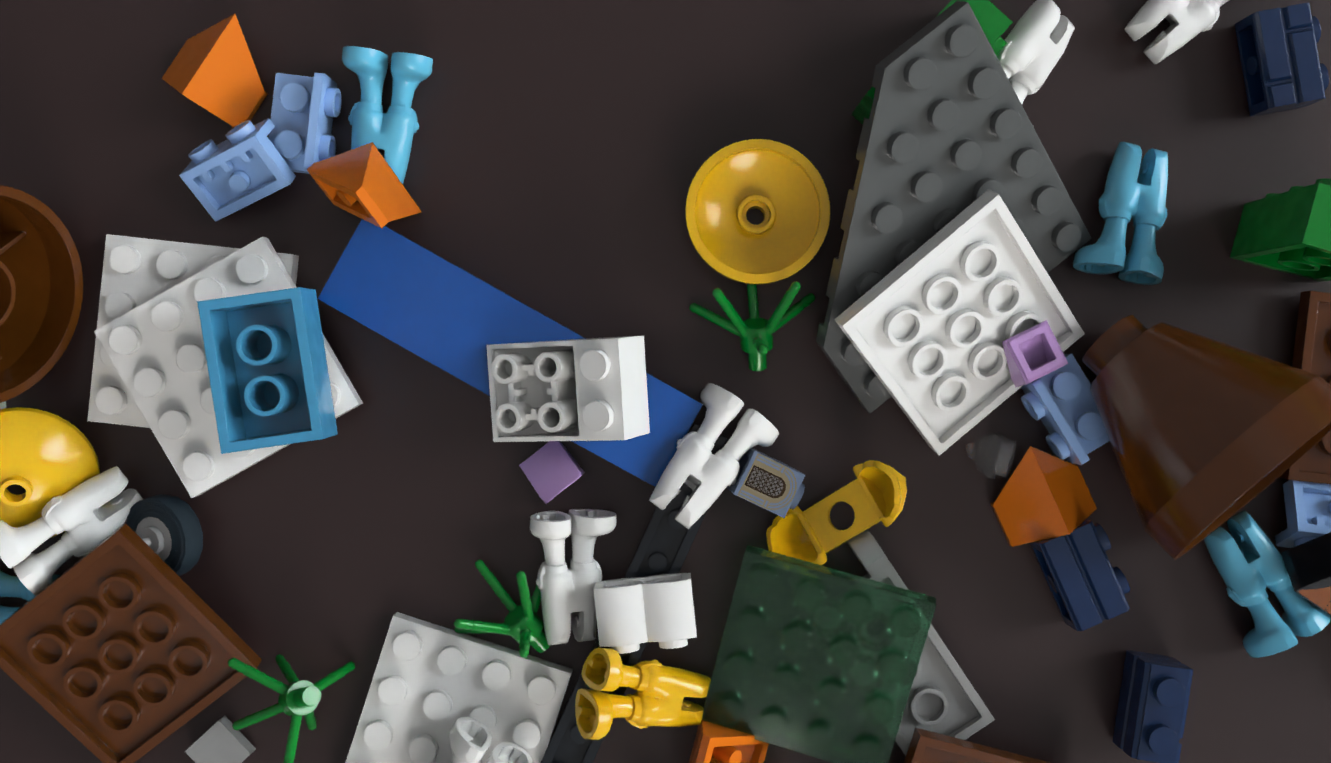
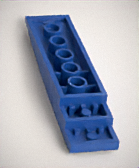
[317,219,704,487]

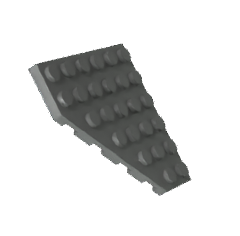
[816,0,1092,414]

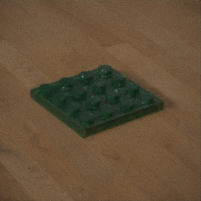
[702,545,937,763]

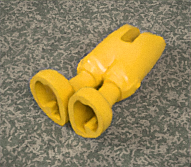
[575,648,711,740]

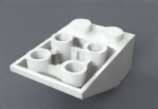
[486,335,650,442]

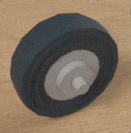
[122,494,203,576]

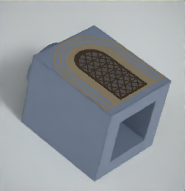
[726,448,805,518]

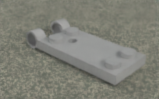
[787,529,995,756]

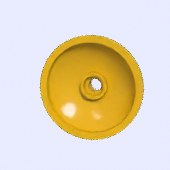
[685,139,830,284]
[0,407,100,538]

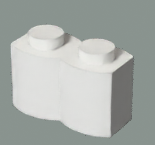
[593,573,697,654]

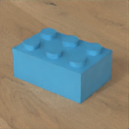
[197,287,338,454]

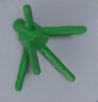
[689,281,815,371]
[454,559,550,658]
[228,654,355,763]

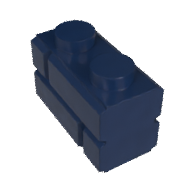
[1235,2,1329,117]
[1030,519,1130,632]
[1112,650,1193,763]

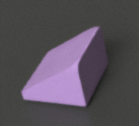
[1002,320,1069,387]
[519,441,585,504]

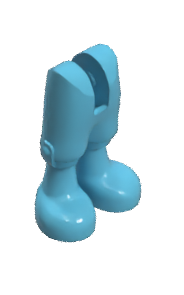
[342,46,433,184]
[1073,142,1169,285]
[1204,510,1331,658]

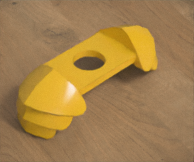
[766,460,907,570]

